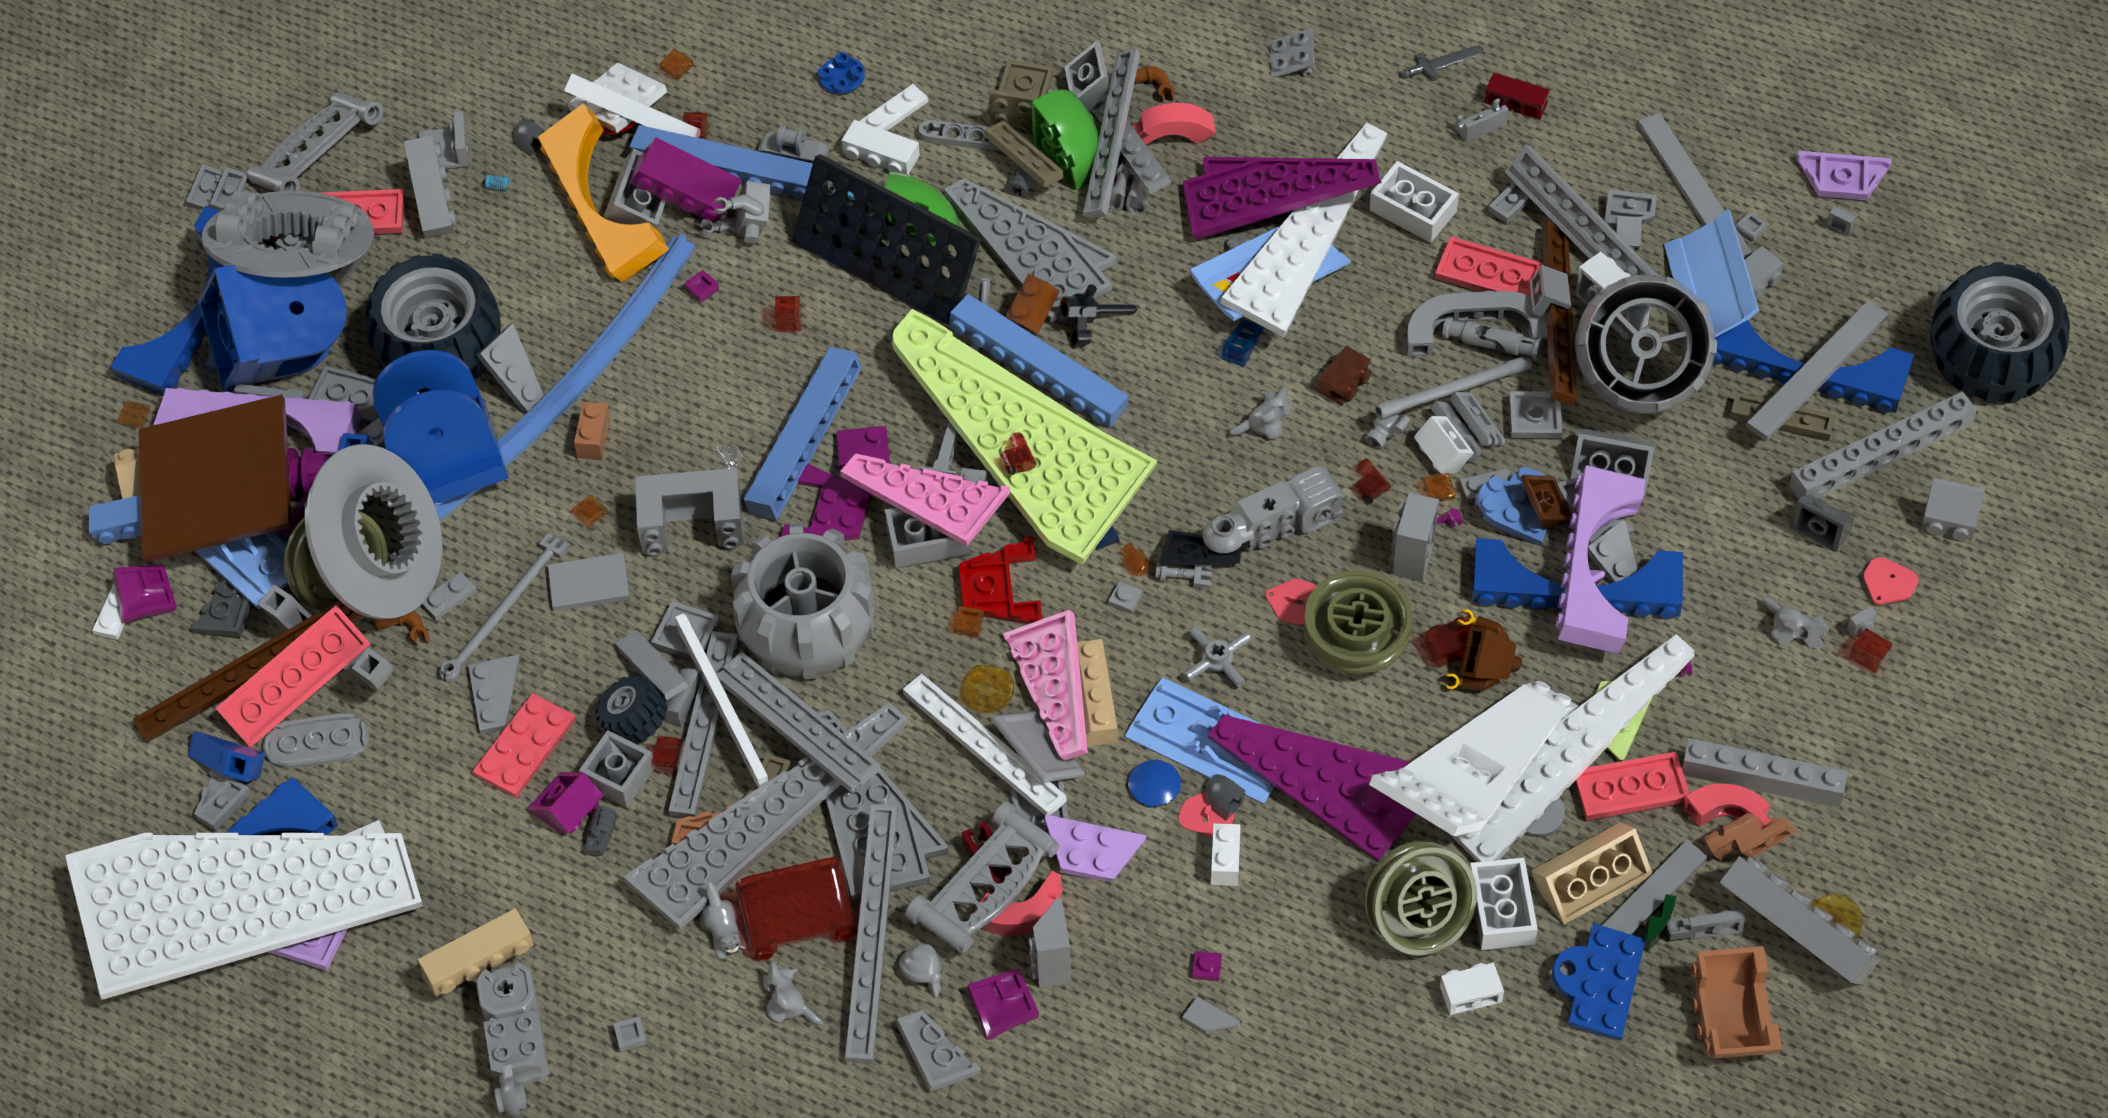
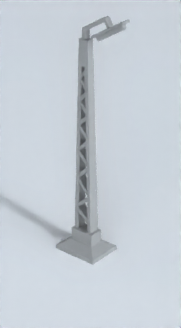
[919,278,990,475]

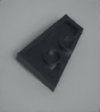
[1160,530,1244,566]

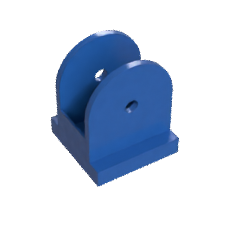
[198,265,346,392]
[372,350,509,505]

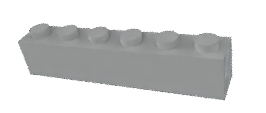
[1682,738,1848,808]

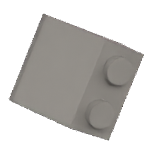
[1064,41,1109,112]
[1921,478,1985,541]

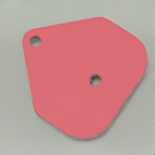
[1863,557,1918,605]
[1265,579,1316,625]
[1179,792,1234,837]

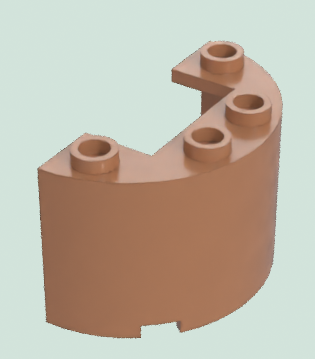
[1691,946,1782,1059]

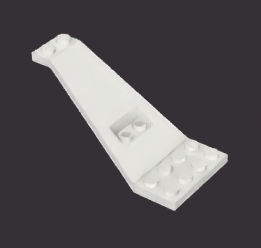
[1369,681,1579,836]

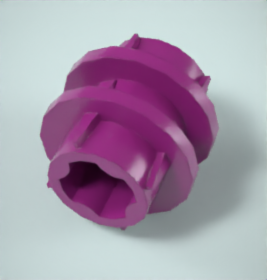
[288,447,328,498]

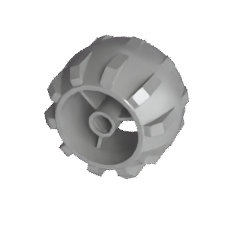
[1574,275,1717,414]
[731,523,875,679]

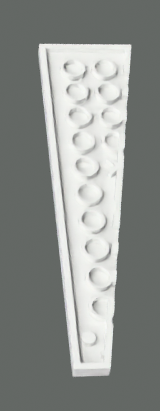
[1220,123,1387,337]
[1450,634,1694,862]

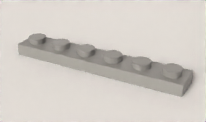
[1092,103,1171,195]

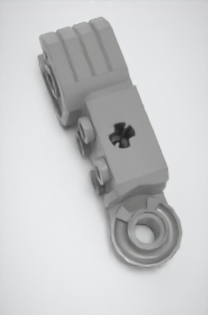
[1202,466,1345,553]
[476,962,550,1118]

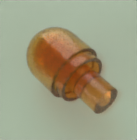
[1124,543,1150,576]

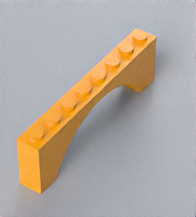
[538,104,669,282]

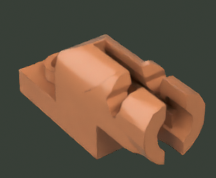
[1705,813,1797,860]

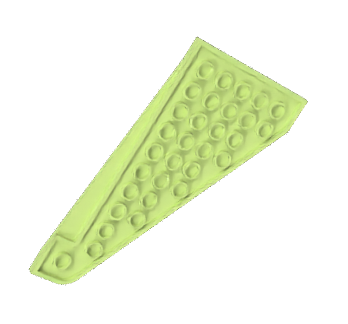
[892,309,1157,565]

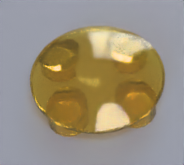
[962,665,1014,713]

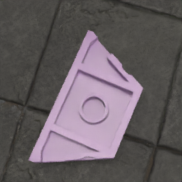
[1797,151,1892,200]
[1044,815,1146,882]

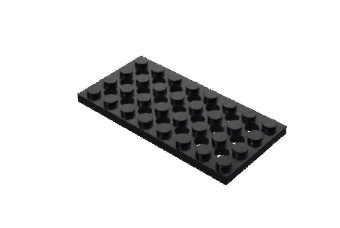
[791,154,982,325]

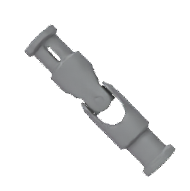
[1442,317,1544,360]

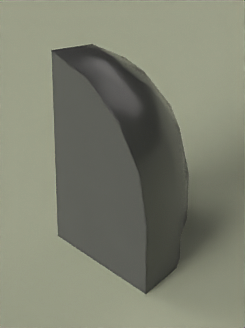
[513,119,544,157]
[1204,774,1245,820]

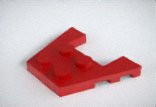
[959,536,1042,624]

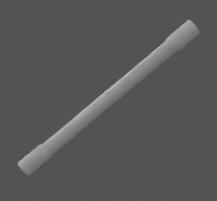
[1375,355,1532,419]

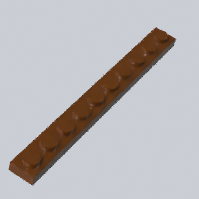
[1542,221,1577,406]
[133,600,366,742]

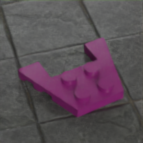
[781,463,871,541]

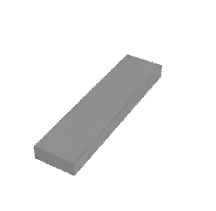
[615,630,688,701]

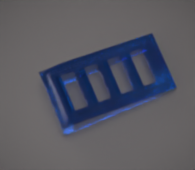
[1222,319,1264,367]

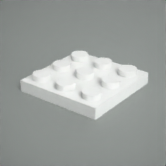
[568,63,667,133]

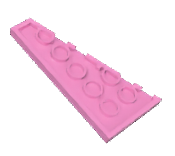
[840,454,1010,546]
[1003,610,1088,760]

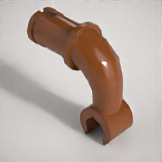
[1134,64,1175,103]
[374,611,430,646]

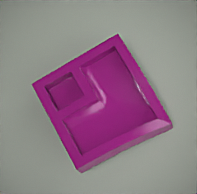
[836,426,890,470]
[112,565,177,623]
[967,968,1039,1040]

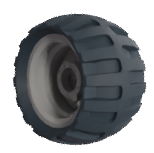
[365,253,501,392]
[1930,262,2070,403]

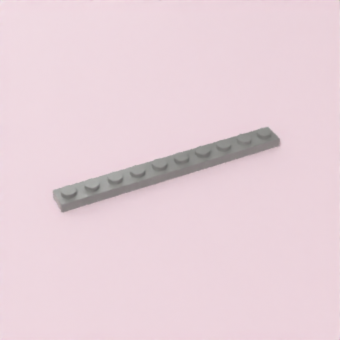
[845,805,898,1063]

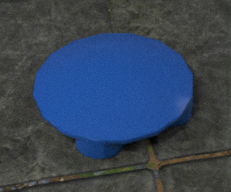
[818,52,865,94]
[1128,760,1181,808]

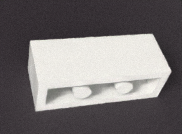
[842,120,920,175]

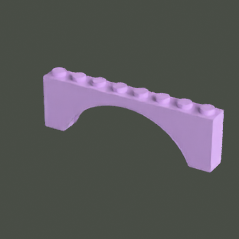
[154,388,362,459]
[1555,465,1645,654]

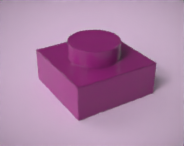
[684,270,719,303]
[1192,951,1222,981]

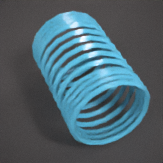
[485,175,510,191]

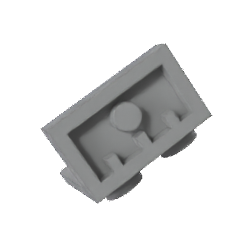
[419,111,469,169]

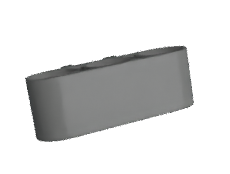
[758,125,829,163]

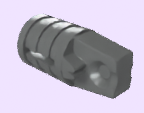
[1006,165,1034,198]
[586,806,617,855]

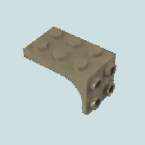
[989,60,1054,130]

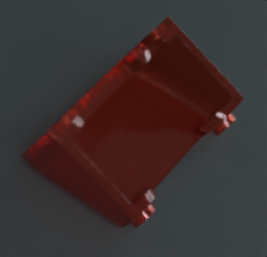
[735,857,858,960]

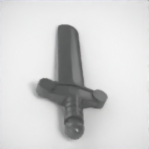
[1401,45,1484,81]

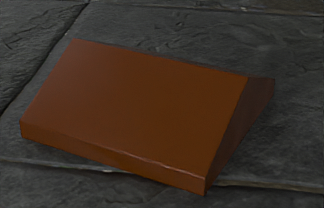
[1520,475,1572,528]

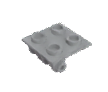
[1270,28,1315,78]

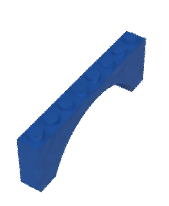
[110,205,260,395]
[1713,320,1914,413]
[1472,538,1683,619]
[226,777,338,836]

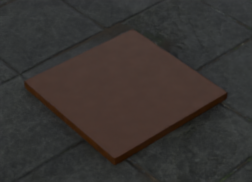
[138,394,292,562]

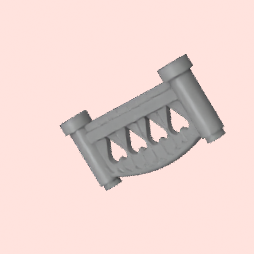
[247,92,383,192]
[905,801,1060,952]

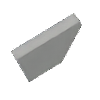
[1182,996,1240,1034]

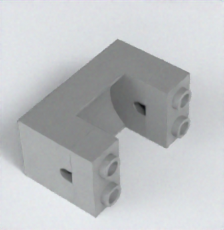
[635,468,744,556]

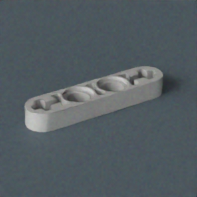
[919,120,1001,151]

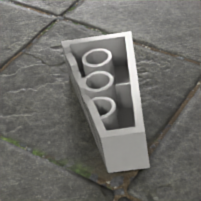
[404,135,457,238]

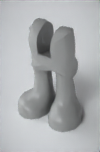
[1108,156,1148,214]

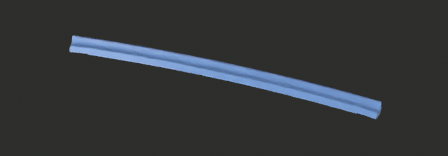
[435,233,696,521]

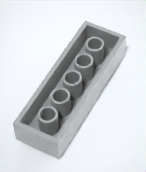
[1720,856,1881,985]

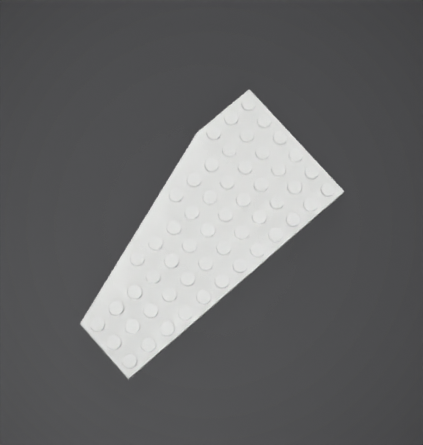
[65,833,423,1000]

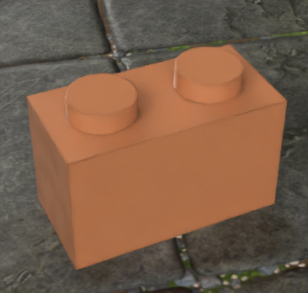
[574,402,611,460]

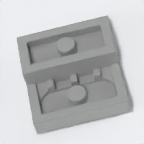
[185,164,248,211]

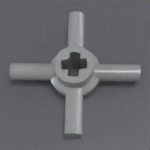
[1183,626,1251,687]

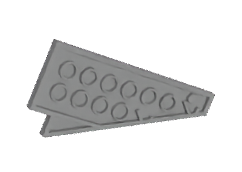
[944,178,1117,323]
[818,710,948,901]

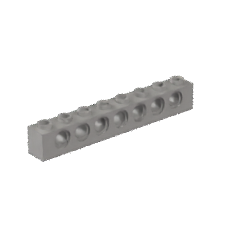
[1789,391,1977,500]

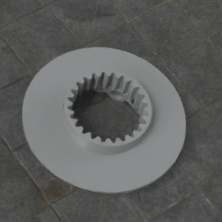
[202,190,374,278]
[304,444,442,620]

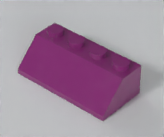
[629,137,742,223]

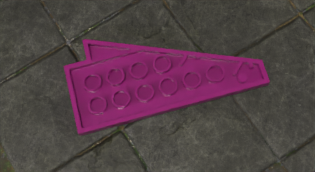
[1183,157,1382,240]
[1208,715,1417,862]

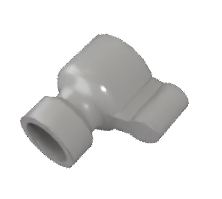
[1365,414,1410,450]

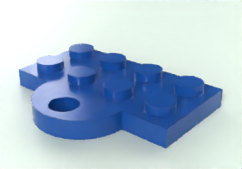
[1552,923,1646,1041]

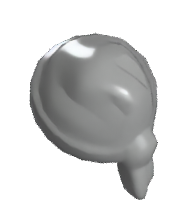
[899,943,942,998]

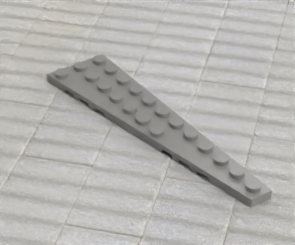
[623,703,908,930]

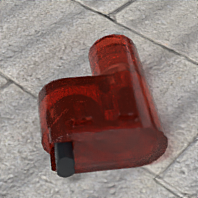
[1000,432,1037,475]
[1354,458,1391,504]

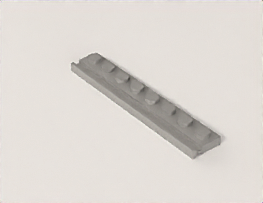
[1505,146,1658,276]
[715,652,881,793]

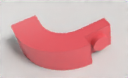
[1132,103,1216,145]
[1683,783,1773,828]
[973,871,1063,936]

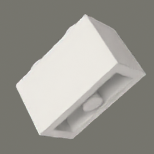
[1414,416,1474,474]
[1211,823,1240,886]
[1440,963,1504,1015]

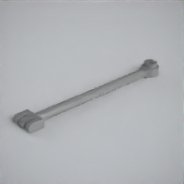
[439,533,571,683]

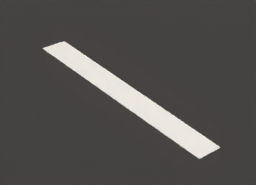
[564,74,702,138]

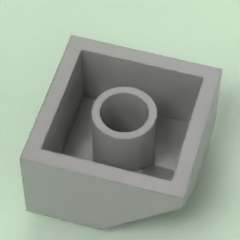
[579,730,655,808]

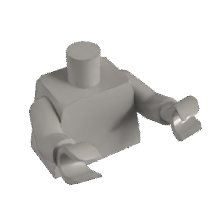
[700,181,770,244]

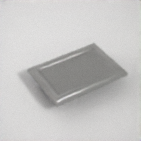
[991,711,1085,783]

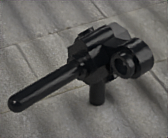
[1059,284,1137,347]

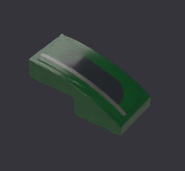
[1643,894,1676,951]

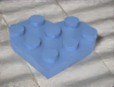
[1475,467,1547,545]

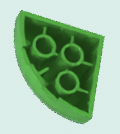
[1032,90,1099,190]
[885,172,960,246]

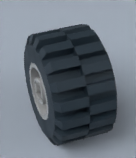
[595,674,668,745]

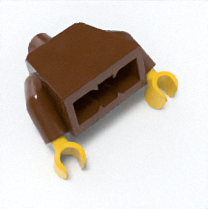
[1444,609,1522,691]

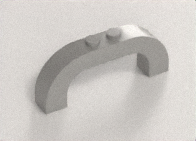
[1407,291,1548,356]
[258,584,395,692]

